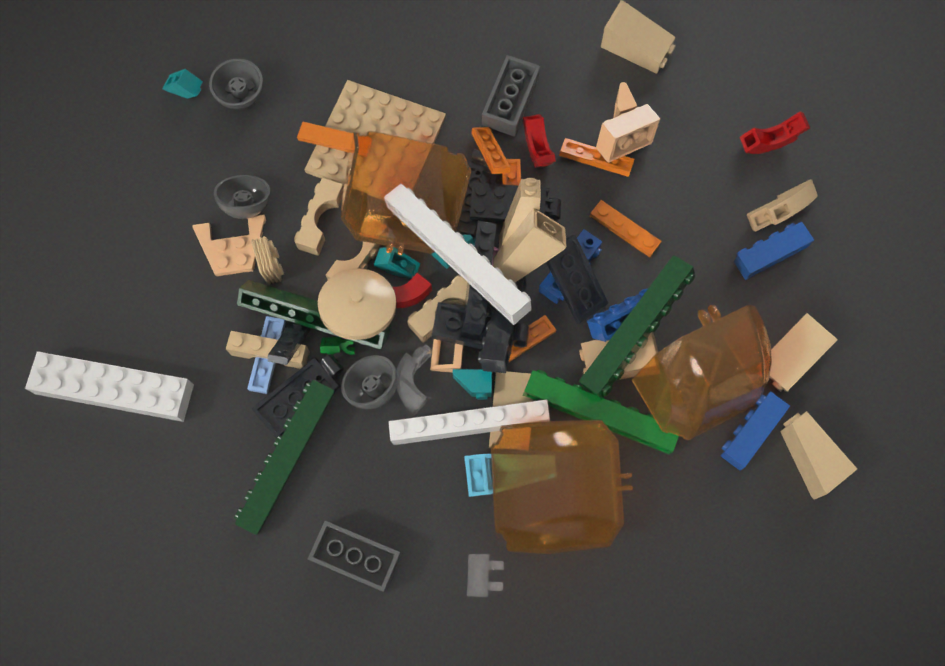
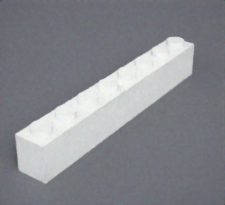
[389,400,550,445]

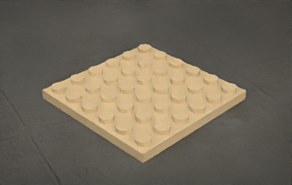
[305,80,446,201]

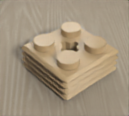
[251,236,284,285]

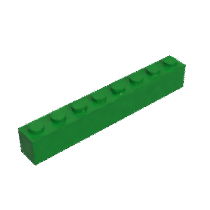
[522,370,681,454]

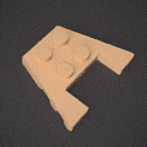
[193,215,266,276]

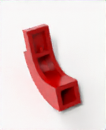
[739,112,810,154]
[522,114,556,168]
[392,273,432,308]

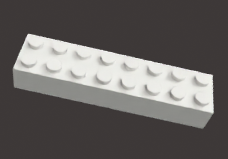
[25,352,194,422]

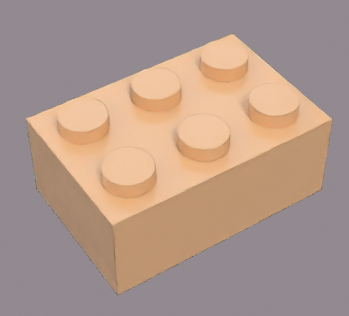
[596,104,660,163]

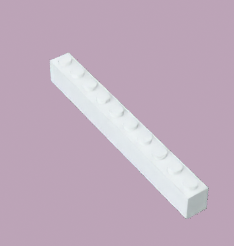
[384,184,531,325]

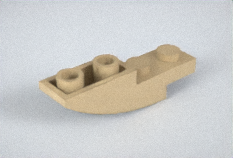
[747,179,818,232]

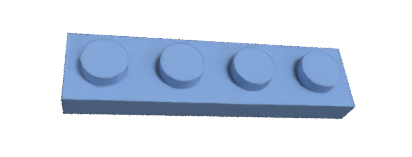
[247,316,286,394]

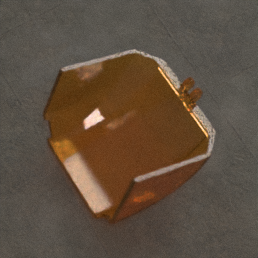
[341,131,471,255]
[632,305,772,440]
[491,420,633,554]

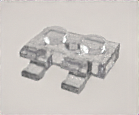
[467,554,504,597]

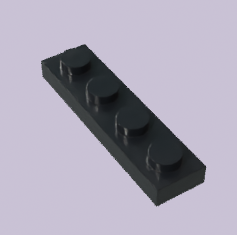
[268,322,310,365]

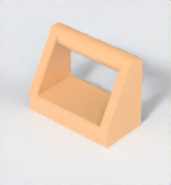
[613,82,637,118]
[430,339,464,373]

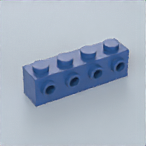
[733,222,814,280]
[539,229,602,304]
[587,289,648,342]
[720,391,790,471]

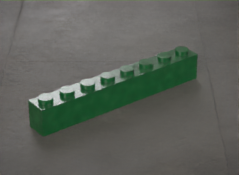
[579,255,695,399]
[237,280,391,349]
[234,380,335,535]

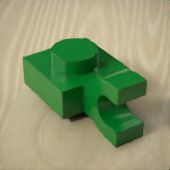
[320,337,355,355]

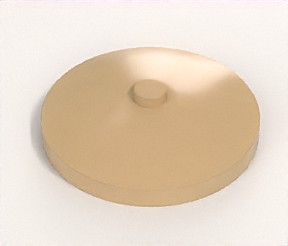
[318,269,396,340]

